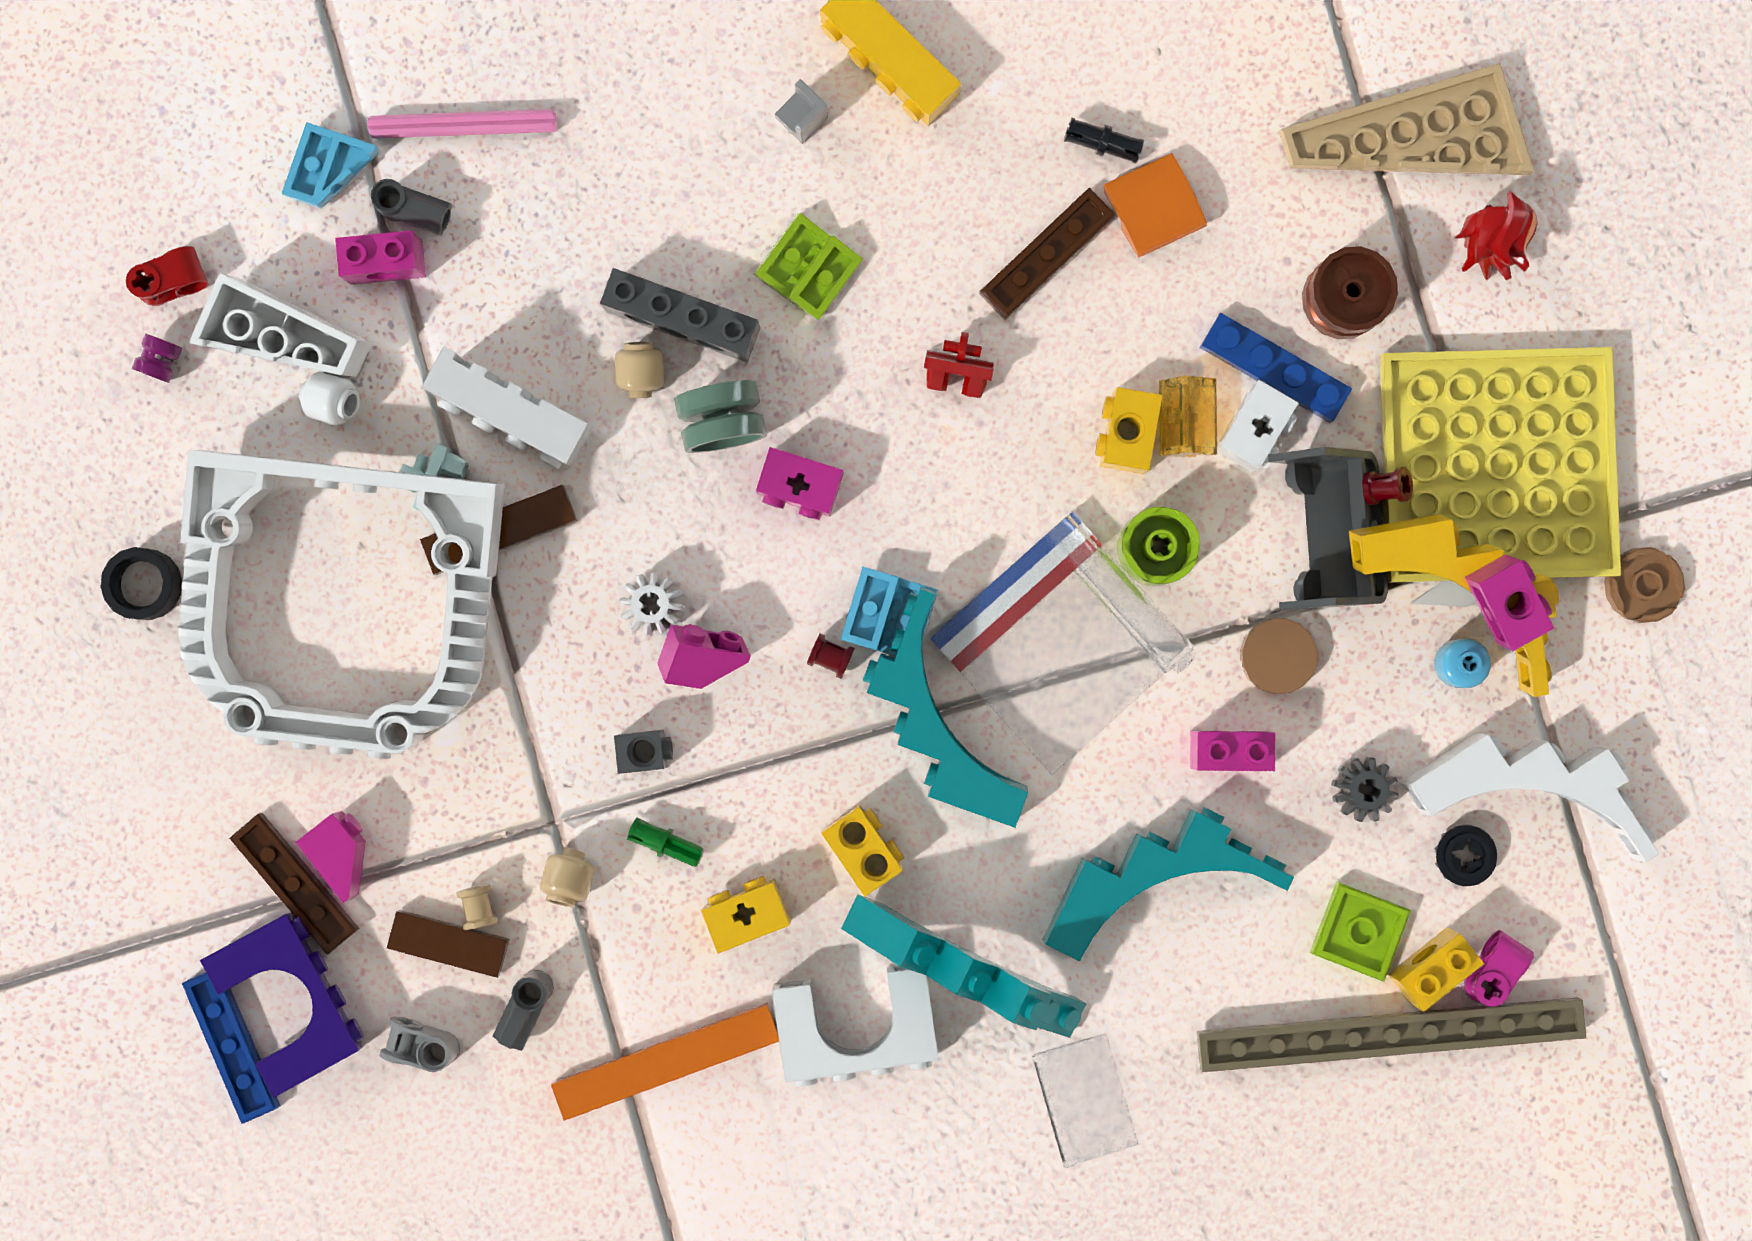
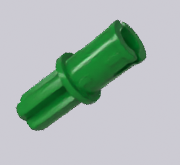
[627,817,704,867]

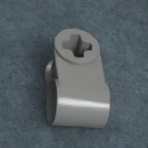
[379,1016,460,1072]

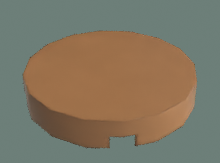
[1604,547,1685,623]
[1240,618,1318,694]

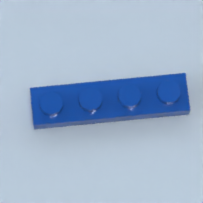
[1199,312,1352,423]

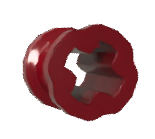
[1362,467,1413,505]
[807,633,855,679]

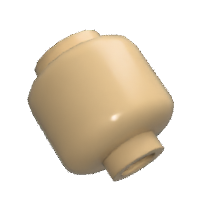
[615,342,665,398]
[540,848,595,908]

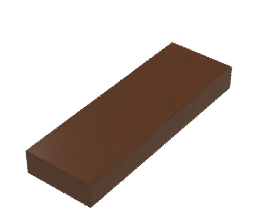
[386,910,510,978]

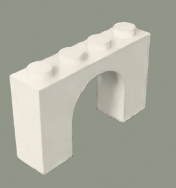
[772,966,939,1087]

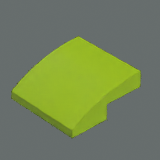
[753,213,863,320]

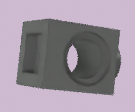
[614,729,673,774]

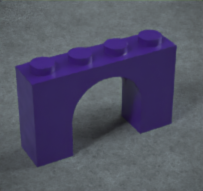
[200,913,365,1098]

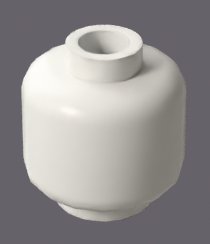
[299,372,360,425]

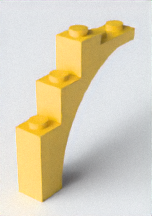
[1349,514,1559,697]

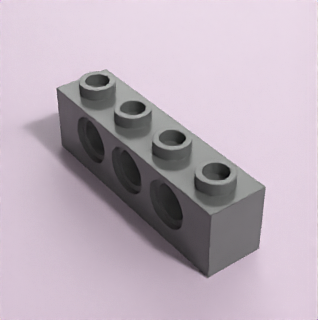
[600,268,761,363]

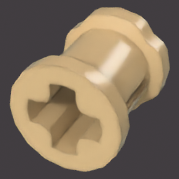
[456,884,498,930]

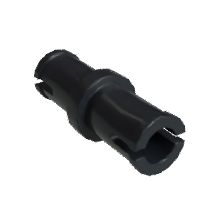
[1064,117,1144,164]

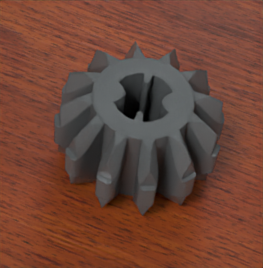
[1331,757,1399,822]

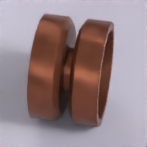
[1302,246,1398,340]

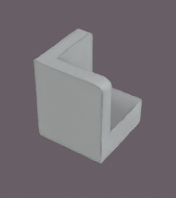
[775,79,828,144]

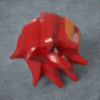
[1455,191,1538,280]

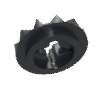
[1434,825,1497,886]

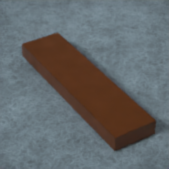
[979,187,1116,320]
[420,485,578,575]
[229,813,360,955]

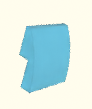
[840,567,938,656]

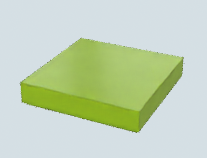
[1310,881,1411,982]

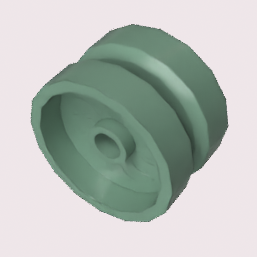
[674,380,768,453]

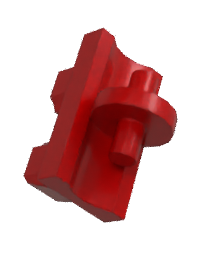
[924,332,994,398]

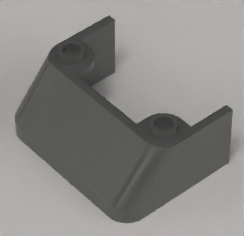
[1268,447,1388,610]

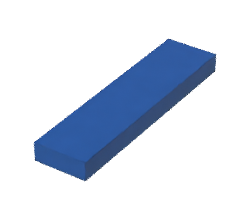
[182,972,281,1124]

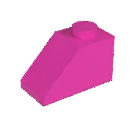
[296,811,366,903]

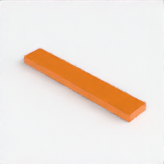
[551,1003,779,1121]

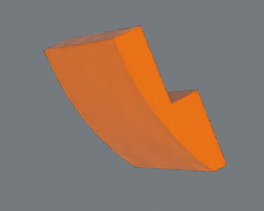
[1103,153,1207,258]

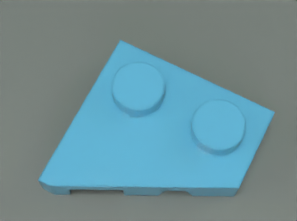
[281,122,379,209]

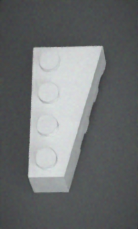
[189,273,372,377]
[422,346,593,469]

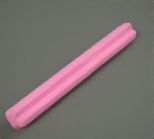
[367,109,557,139]

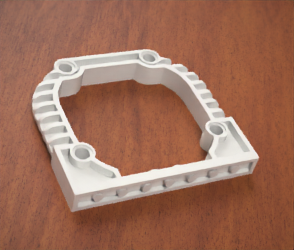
[178,450,505,759]

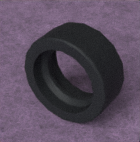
[100,547,182,620]

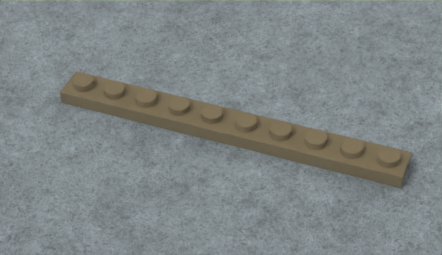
[1197,997,1586,1072]

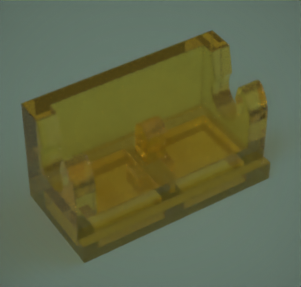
[1159,375,1217,457]

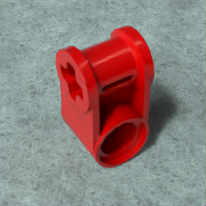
[125,246,209,306]

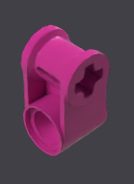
[1464,930,1534,1006]

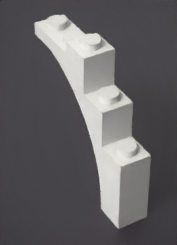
[1400,733,1659,863]

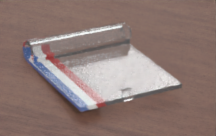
[930,511,1195,775]

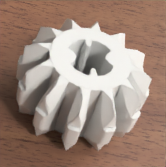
[619,572,685,637]

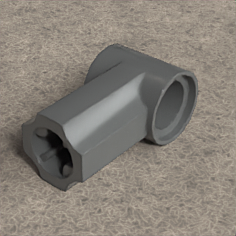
[370,179,452,236]
[492,970,554,1051]

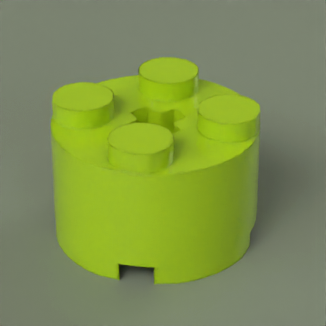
[1117,507,1200,586]

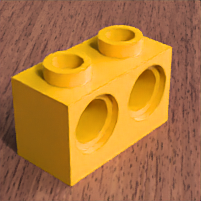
[821,804,904,897]

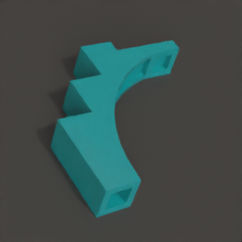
[863,586,1028,828]
[1042,807,1294,962]
[841,894,1087,1038]

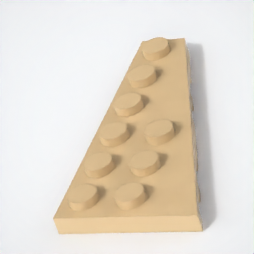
[1279,63,1534,175]

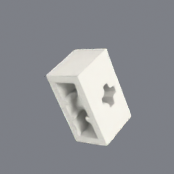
[1214,380,1299,473]

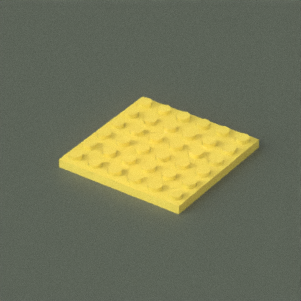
[1380,347,1621,583]

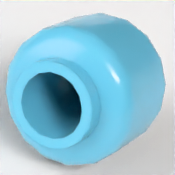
[1434,639,1491,688]

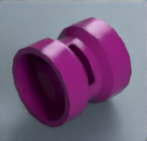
[131,333,183,383]

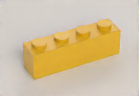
[820,0,962,127]

